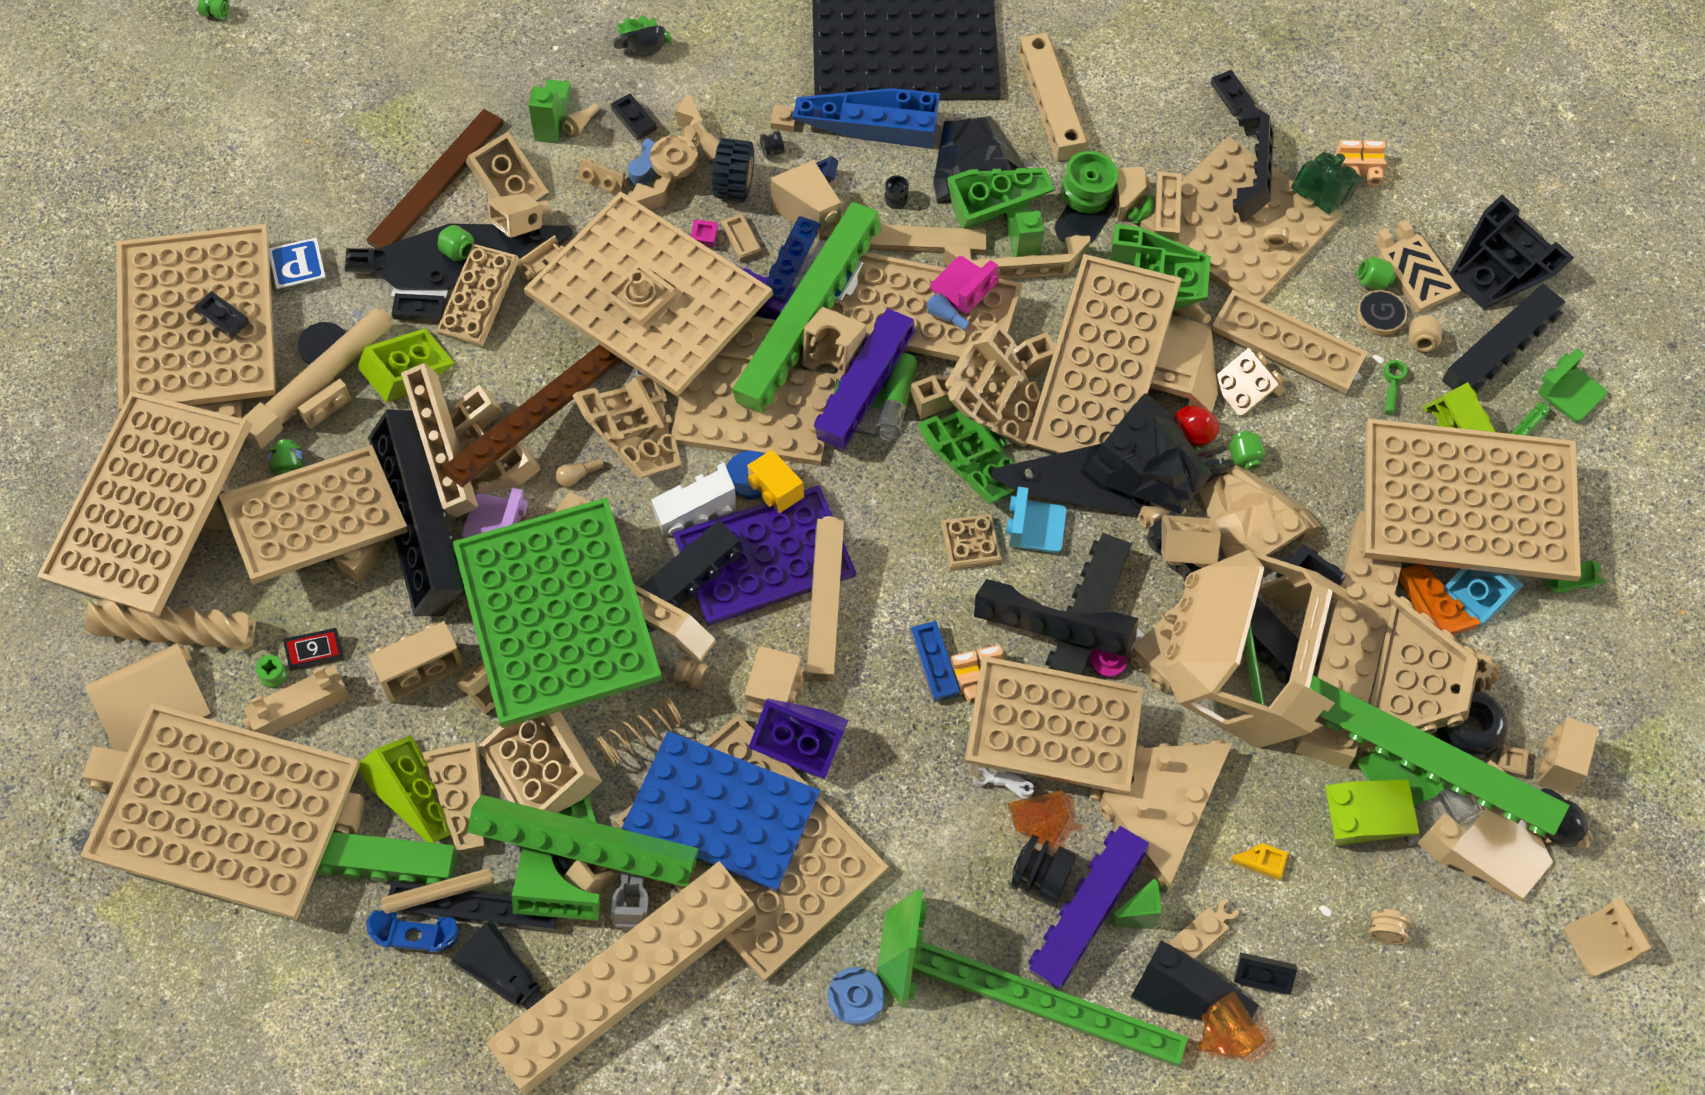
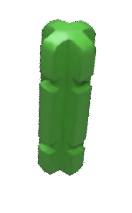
[1512,402,1550,436]

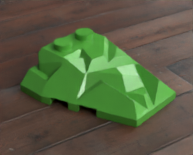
[917,410,1016,504]

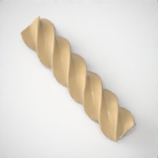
[84,599,257,650]

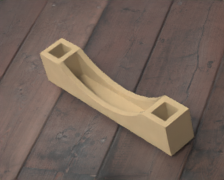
[910,332,1056,419]

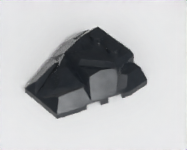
[933,116,1025,203]
[1082,393,1212,515]

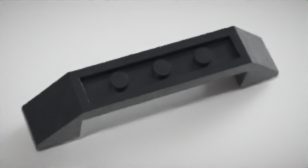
[1233,102,1274,222]

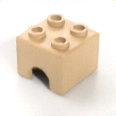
[802,307,867,381]
[744,646,805,718]

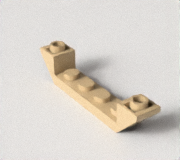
[627,94,703,211]
[944,235,1090,280]
[634,584,716,662]

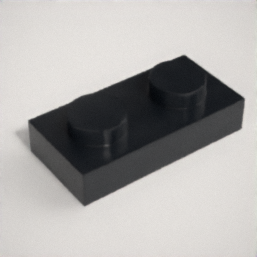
[1210,70,1255,117]
[611,93,657,140]
[193,291,250,339]
[391,293,446,322]
[1234,952,1297,995]

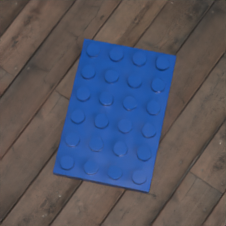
[622,731,820,893]

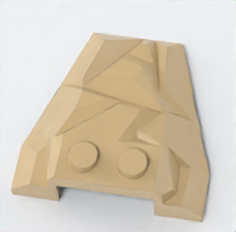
[945,323,1041,447]
[573,375,681,479]
[1197,465,1322,559]

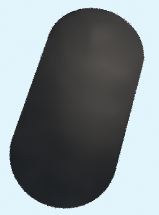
[1055,190,1116,243]

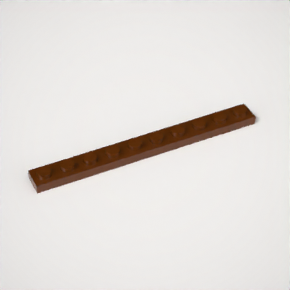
[443,344,622,487]

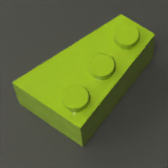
[1422,383,1495,432]

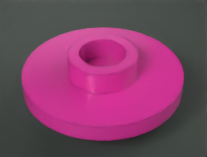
[1090,648,1128,677]

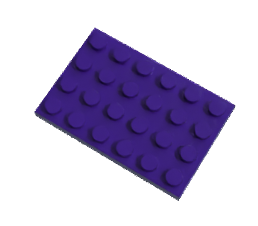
[673,485,856,626]

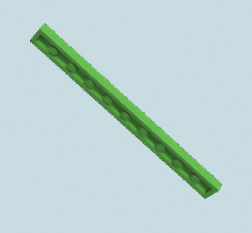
[913,942,1188,1067]

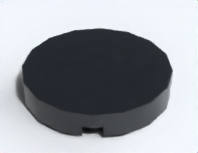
[298,322,345,365]

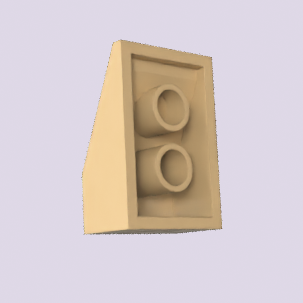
[466,132,549,201]

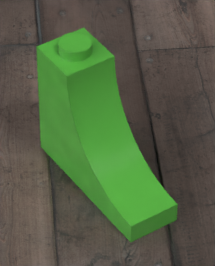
[528,79,571,144]
[1004,203,1044,257]
[512,847,600,921]

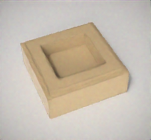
[1498,745,1529,779]

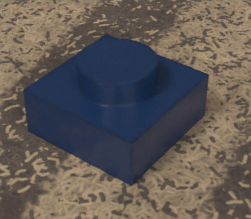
[816,156,839,183]

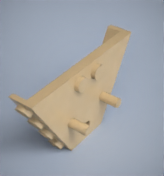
[1360,593,1478,752]
[1099,740,1233,893]

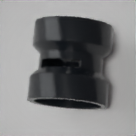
[884,175,909,209]

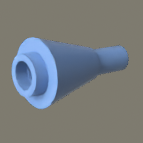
[926,293,970,331]

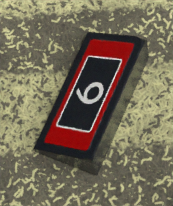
[283,628,344,671]

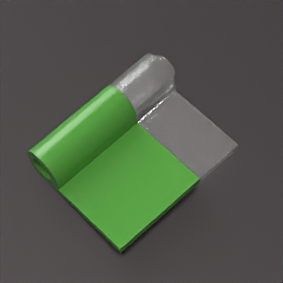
[833,353,918,440]
[1356,734,1481,846]

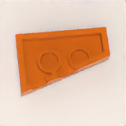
[1398,564,1481,635]

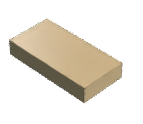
[721,213,762,262]

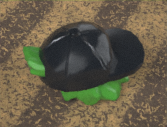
[613,16,672,56]

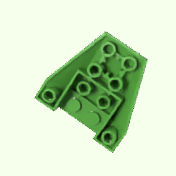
[877,889,927,1008]

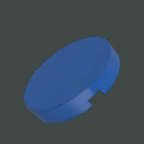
[726,450,764,500]

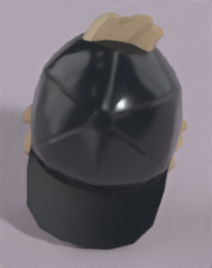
[1540,788,1593,849]

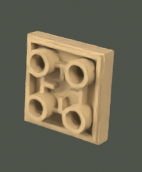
[941,514,1002,570]

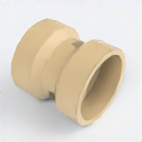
[674,655,710,690]

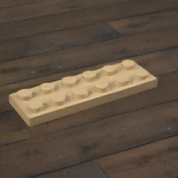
[1211,290,1368,394]

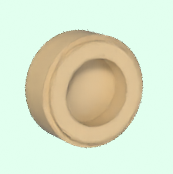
[1264,227,1289,247]

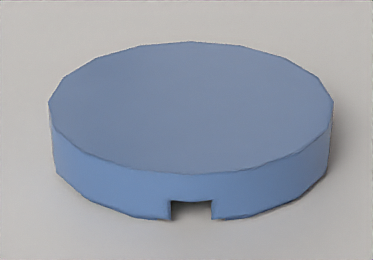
[827,967,885,1026]

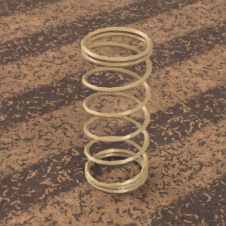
[596,696,683,768]

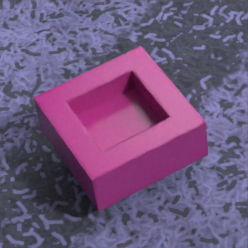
[691,219,718,248]

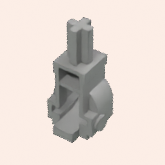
[609,871,652,932]

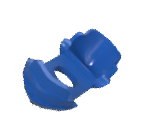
[366,910,458,952]

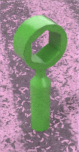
[1383,360,1407,415]

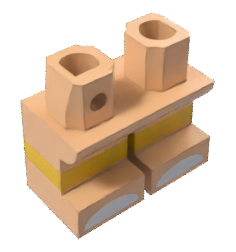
[1335,140,1387,186]
[950,644,1003,705]

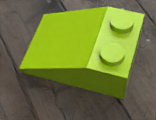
[357,328,454,403]
[1325,780,1419,846]

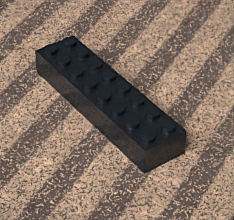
[368,409,464,617]

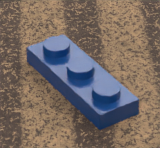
[910,621,960,702]

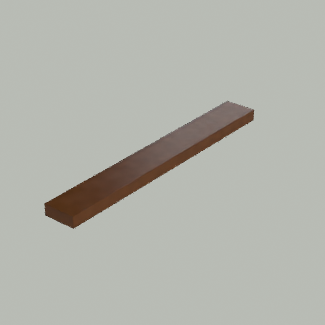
[366,109,504,249]

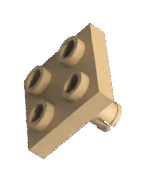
[604,262,676,326]

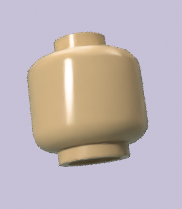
[1409,315,1442,352]

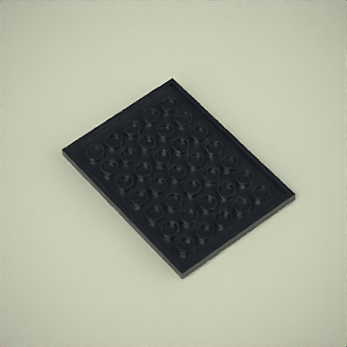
[812,0,1001,100]

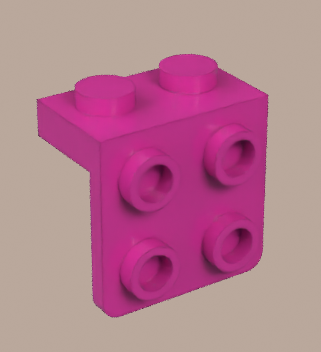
[930,256,999,314]

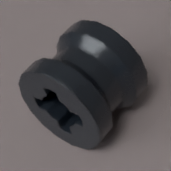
[760,130,785,158]

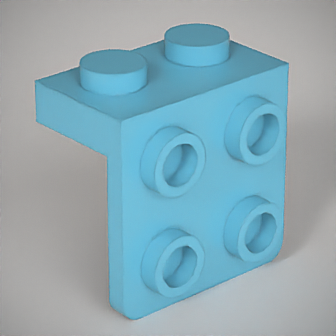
[1006,487,1066,553]

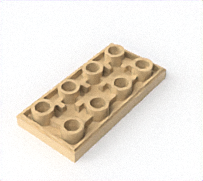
[436,244,520,347]

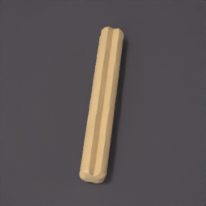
[381,868,494,914]

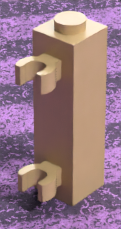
[243,665,350,736]

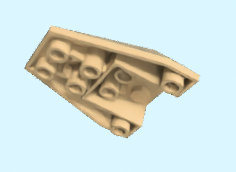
[1150,315,1218,412]

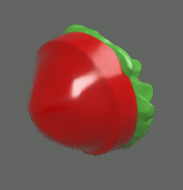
[1173,405,1219,450]

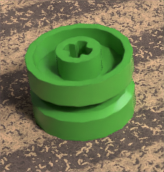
[1060,151,1118,214]

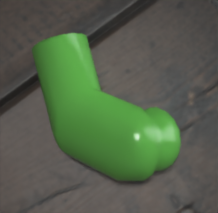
[1128,195,1155,224]

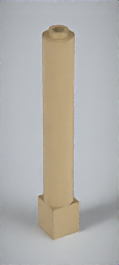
[242,308,392,449]

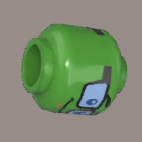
[269,439,303,476]

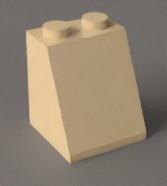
[771,160,841,240]

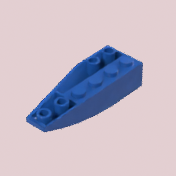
[793,88,940,149]

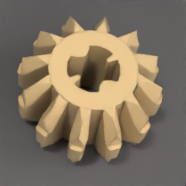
[1472,647,1500,692]

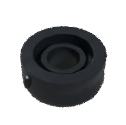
[1435,690,1508,760]

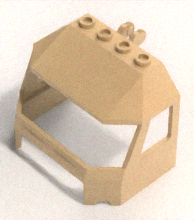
[1160,550,1357,748]

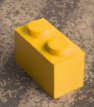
[747,449,804,513]

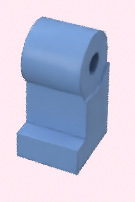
[628,138,657,186]

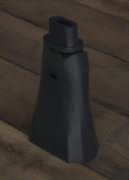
[451,921,546,1010]

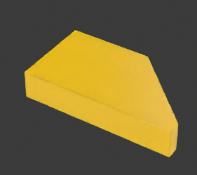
[1230,843,1289,880]

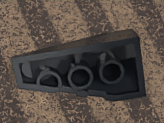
[1130,940,1259,1031]

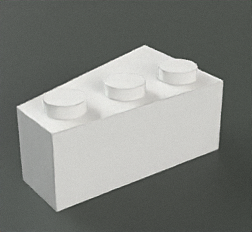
[652,462,736,537]

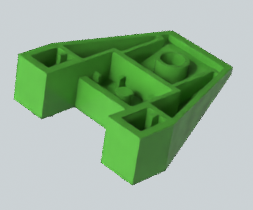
[1110,224,1211,310]

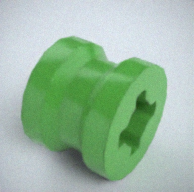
[255,655,287,688]

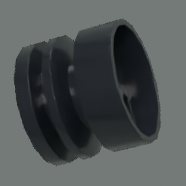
[1010,834,1077,908]

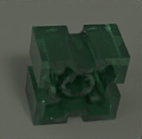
[1291,151,1363,214]

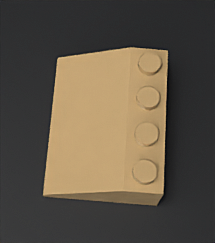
[478,711,603,813]

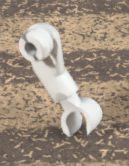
[973,768,1034,799]

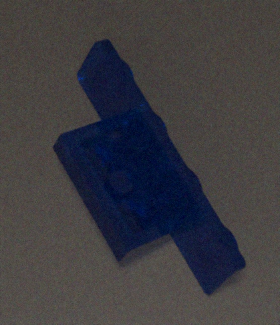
[765,216,821,301]

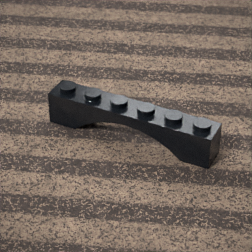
[974,579,1139,657]

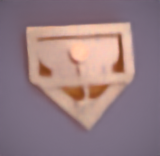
[1008,790,1069,850]
[1199,991,1266,1059]

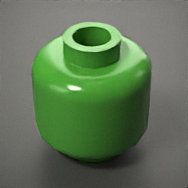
[438,225,474,262]
[1357,257,1396,291]
[1229,431,1266,470]

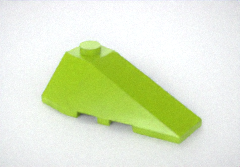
[358,735,451,843]

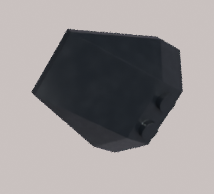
[1449,195,1574,310]

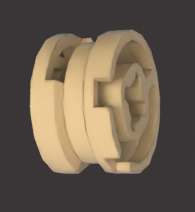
[1368,909,1411,945]

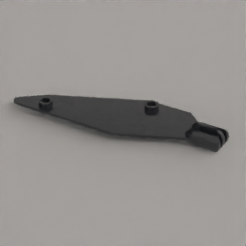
[345,223,572,290]
[991,443,1227,515]

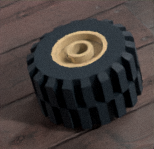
[712,138,755,202]

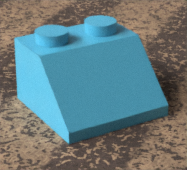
[1444,569,1524,627]

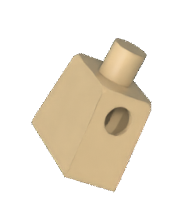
[488,194,551,238]

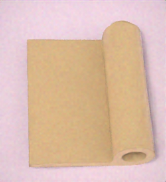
[85,643,212,752]

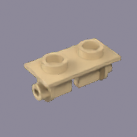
[578,158,629,195]
[517,235,565,281]

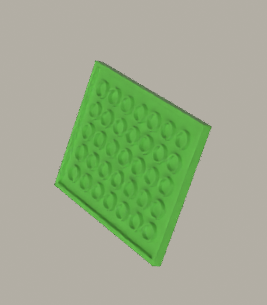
[453,497,663,728]

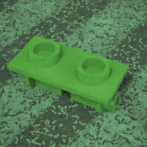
[1543,560,1605,593]

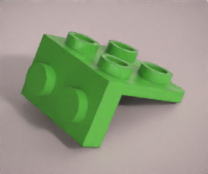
[1538,348,1607,422]

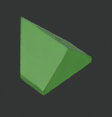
[1110,878,1162,929]

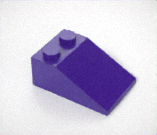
[748,698,849,779]

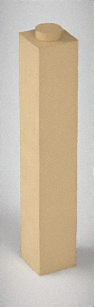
[806,516,844,681]

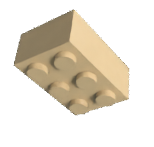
[368,621,465,703]

